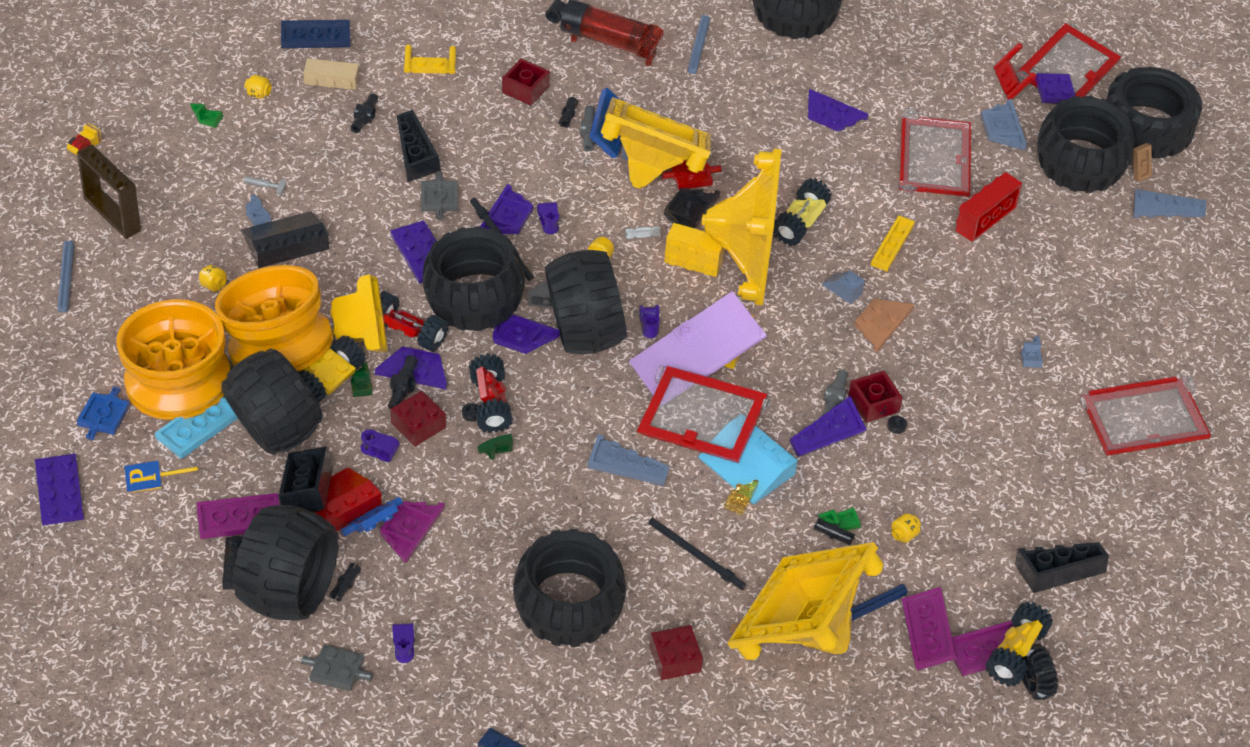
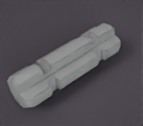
[625,226,661,239]

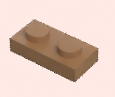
[1133,143,1152,182]

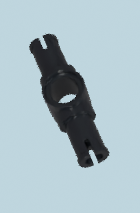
[351,94,378,133]
[387,355,418,410]

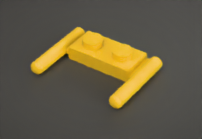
[404,44,456,74]

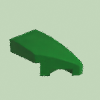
[190,103,224,128]
[818,508,861,530]

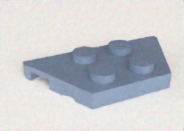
[981,99,1027,150]

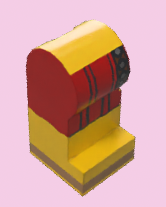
[67,123,102,155]

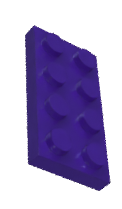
[390,220,436,283]
[35,454,84,526]

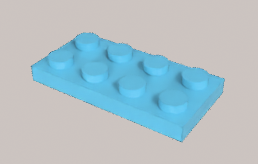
[155,397,238,459]

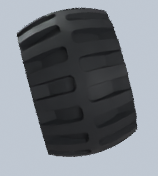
[753,0,842,39]
[1037,96,1134,193]
[423,226,525,331]
[545,250,627,354]
[233,505,339,621]
[513,529,626,647]

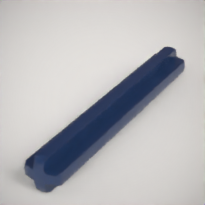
[851,584,908,621]

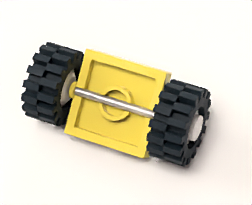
[773,178,832,246]

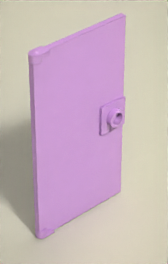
[629,291,767,408]

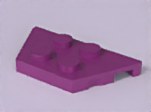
[380,501,445,563]

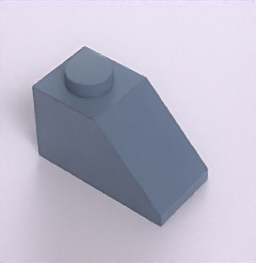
[822,271,865,304]

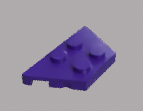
[808,89,869,132]
[480,184,533,234]
[493,314,560,354]
[375,346,447,390]

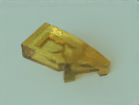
[724,480,759,516]

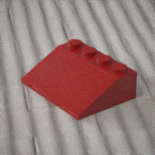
[280,467,382,532]

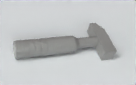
[244,176,286,196]

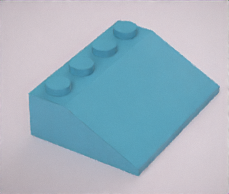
[698,415,798,505]

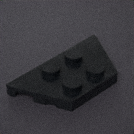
[664,188,720,229]

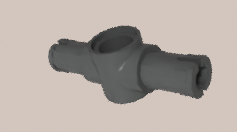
[580,105,595,152]
[823,370,848,415]

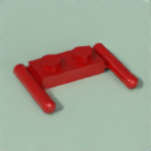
[993,43,1036,100]

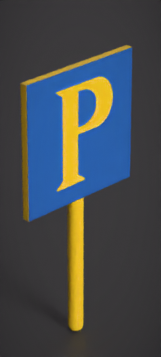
[124,461,198,493]

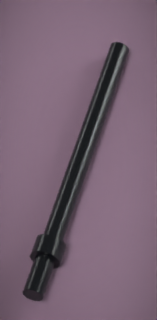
[470,197,534,281]
[648,518,746,590]

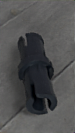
[558,97,578,128]
[813,518,855,546]
[329,563,361,602]

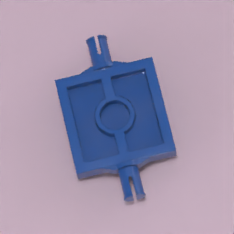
[77,386,130,440]
[341,497,403,537]

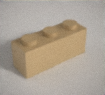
[303,58,359,90]

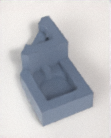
[245,194,271,226]
[1021,336,1043,368]

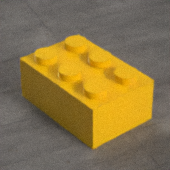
[664,223,725,277]

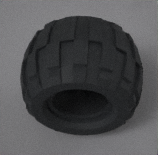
[221,348,322,455]

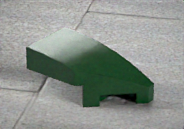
[350,362,373,397]
[477,434,513,460]

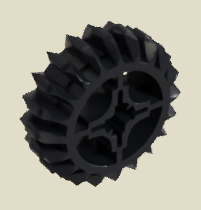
[1021,643,1059,700]

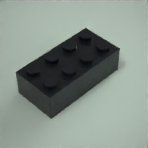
[278,446,333,512]

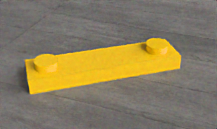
[871,215,915,272]

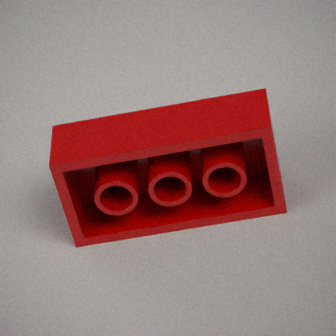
[955,172,1022,242]

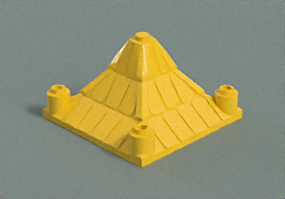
[601,97,711,189]
[701,149,782,305]
[727,542,884,660]

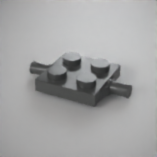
[421,171,458,220]
[301,644,373,691]

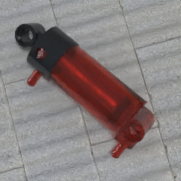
[545,0,664,66]

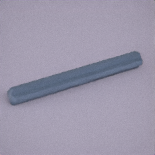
[688,15,710,74]
[57,240,74,313]

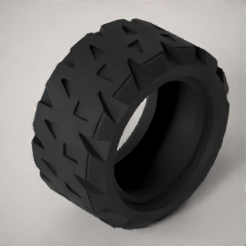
[1106,67,1202,158]

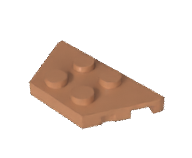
[855,299,914,352]

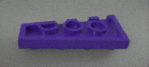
[789,396,867,457]

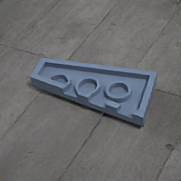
[1133,189,1206,218]
[588,434,669,486]

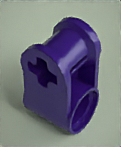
[537,202,559,234]
[639,305,660,338]
[360,429,400,462]
[392,623,414,663]

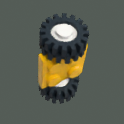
[299,335,366,403]
[985,602,1053,686]

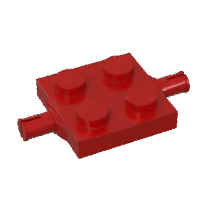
[661,160,722,190]

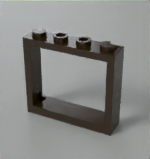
[77,144,141,239]

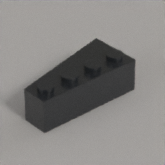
[396,110,441,182]
[1015,542,1109,593]

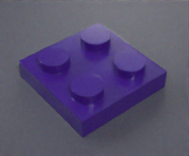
[1035,73,1075,103]

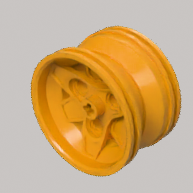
[215,265,333,371]
[116,299,230,420]

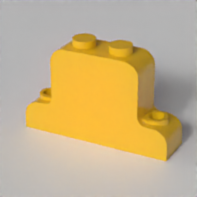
[330,274,388,353]

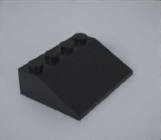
[241,211,329,268]

